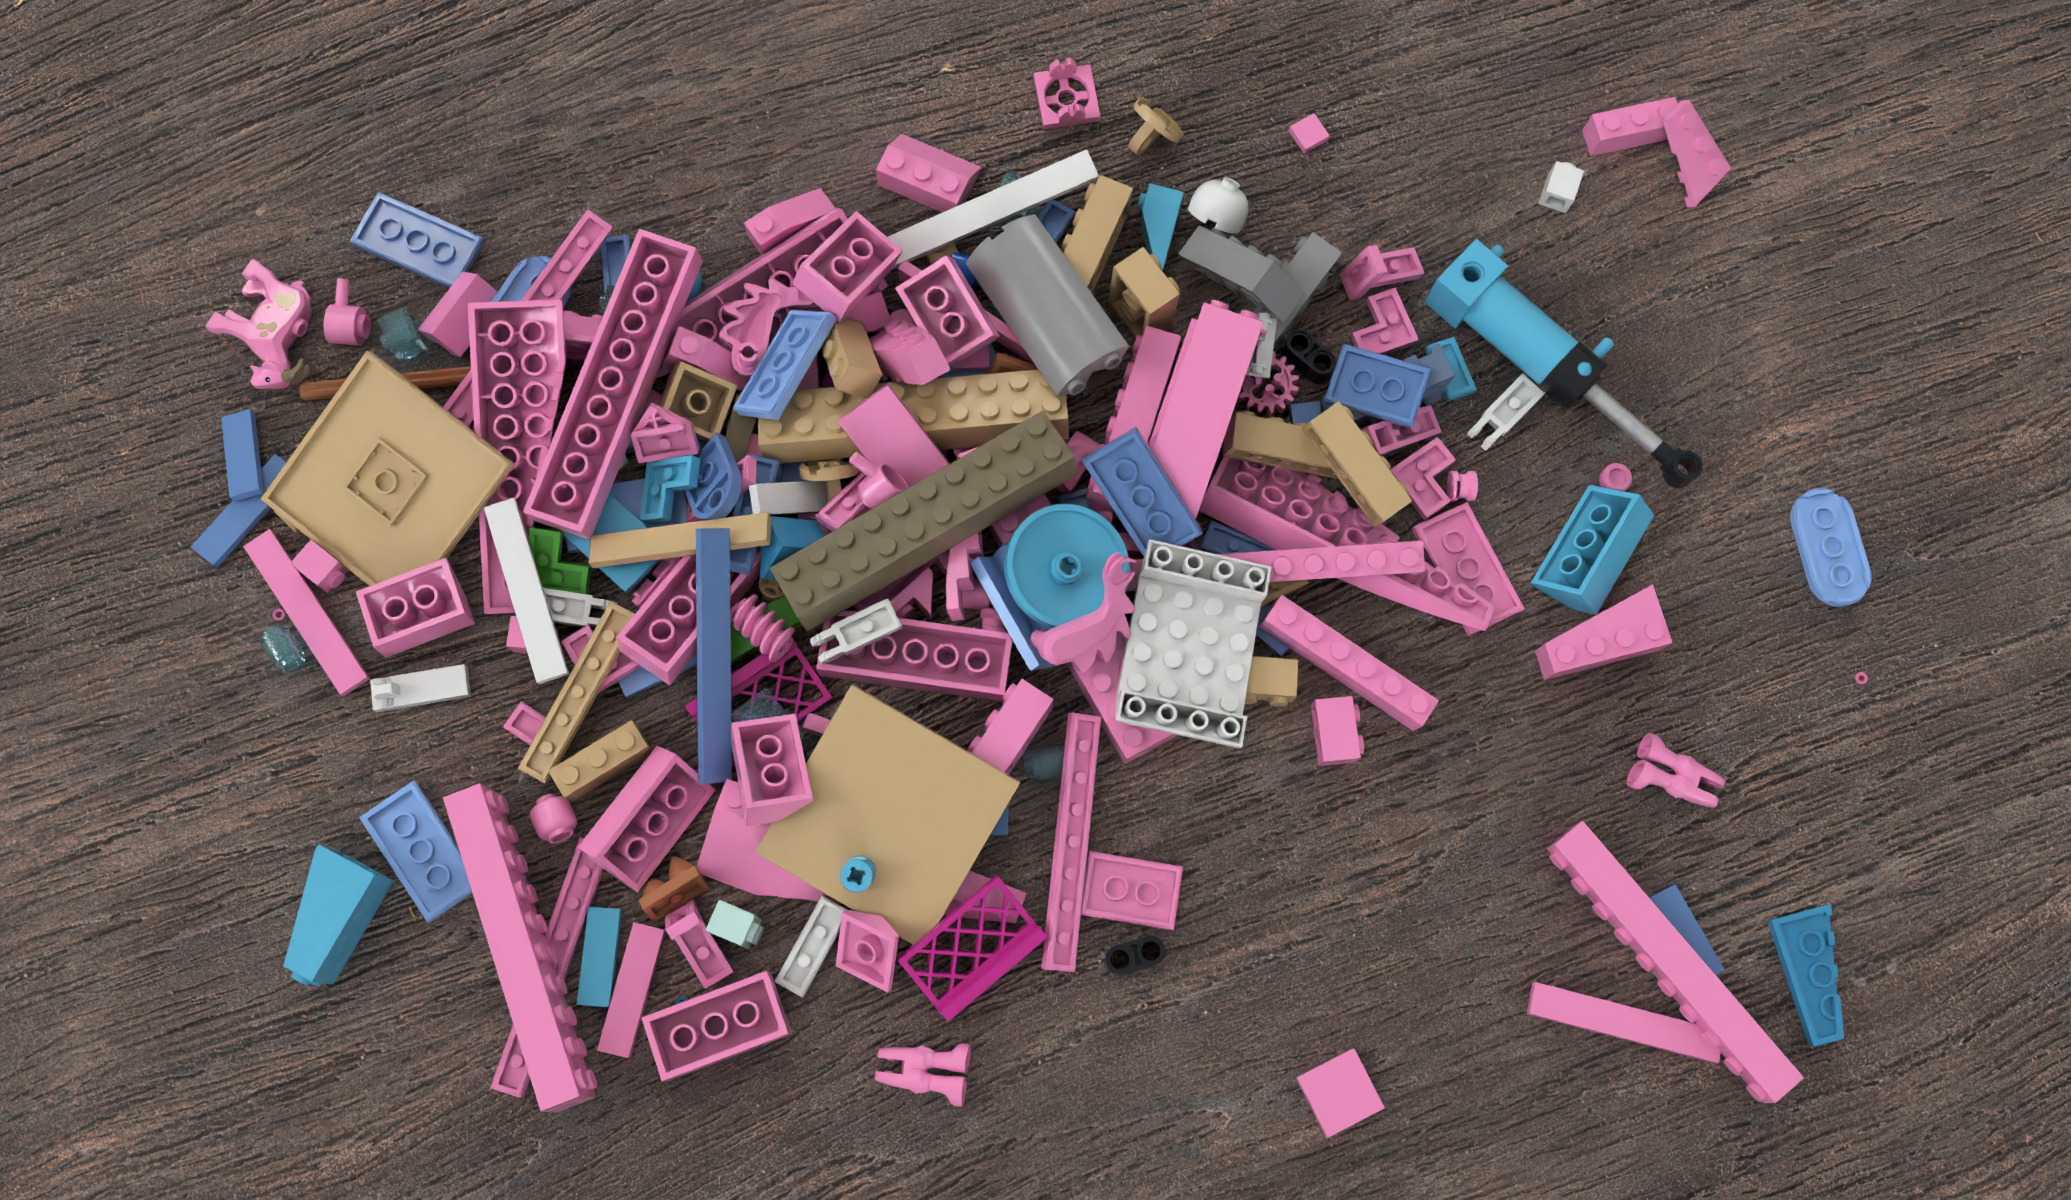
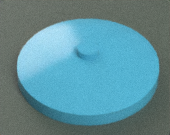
[1004,504,1130,628]

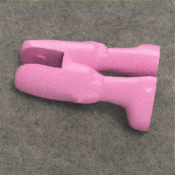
[1627,733,1726,808]
[874,1043,971,1107]

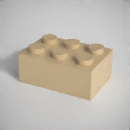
[1108,247,1180,338]

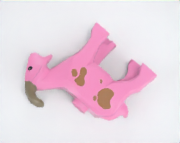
[205,259,312,389]

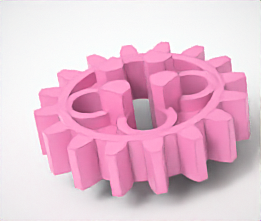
[1237,351,1299,417]

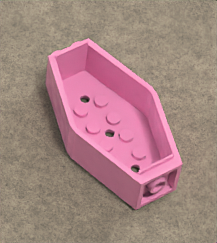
[1148,300,1267,526]

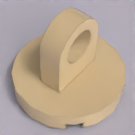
[1128,97,1184,156]
[799,458,861,504]

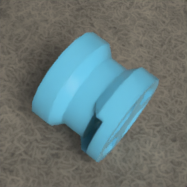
[840,856,876,892]

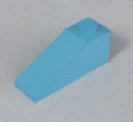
[1137,183,1184,272]

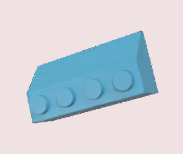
[1531,485,1654,615]

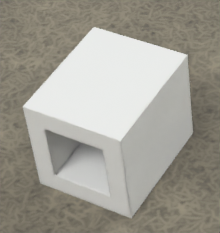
[1538,161,1584,213]

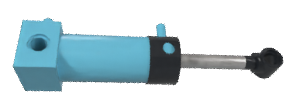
[1425,239,1703,489]

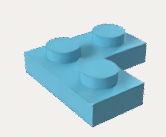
[640,455,701,524]

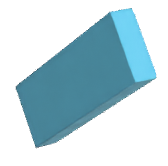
[576,907,622,1007]

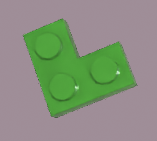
[528,526,591,595]

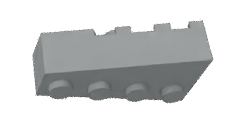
[1178,225,1305,323]
[1248,232,1342,350]

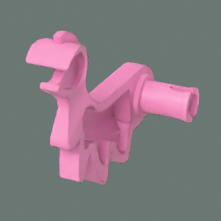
[719,278,818,378]
[1030,552,1137,672]

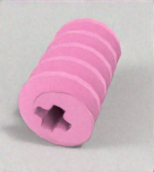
[730,594,795,662]

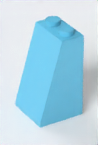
[283,844,395,987]

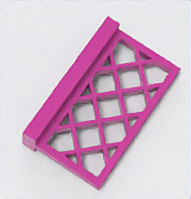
[685,637,833,766]
[897,875,1048,1022]

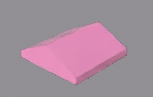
[836,910,899,992]

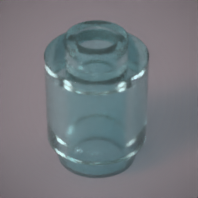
[260,625,305,673]
[1023,744,1065,781]

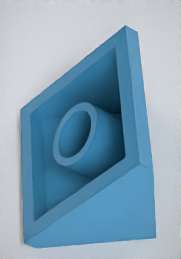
[760,516,826,580]

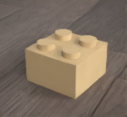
[658,361,738,443]

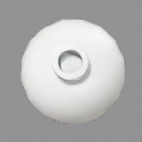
[1188,177,1249,233]

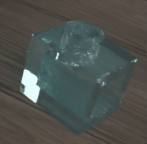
[377,307,427,360]

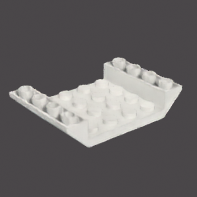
[1115,539,1272,749]

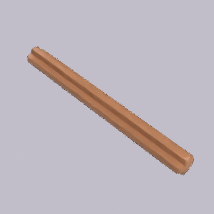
[299,366,471,401]

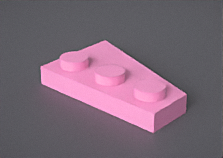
[1663,100,1731,208]

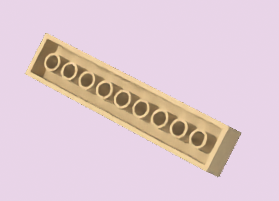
[758,370,1069,464]

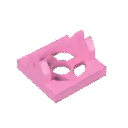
[1033,58,1101,130]

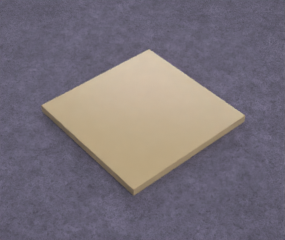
[260,351,515,586]
[755,684,1020,948]

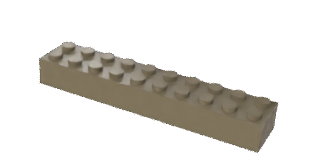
[770,410,1079,632]

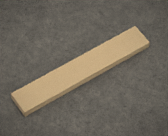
[588,512,772,568]
[518,601,635,784]

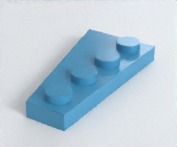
[1767,904,1844,1047]

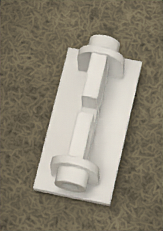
[1246,313,1277,378]

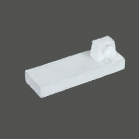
[370,664,471,712]

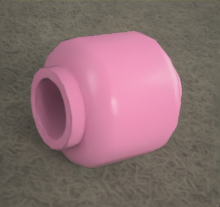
[530,794,577,844]

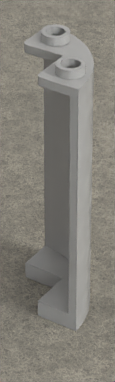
[966,214,1129,397]

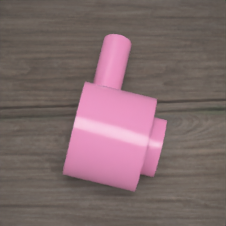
[323,278,371,346]
[849,452,909,510]

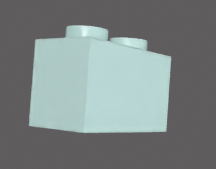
[705,900,764,949]

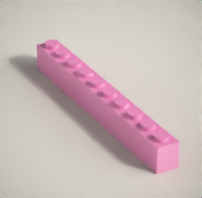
[1546,821,1804,1103]

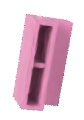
[418,271,498,357]

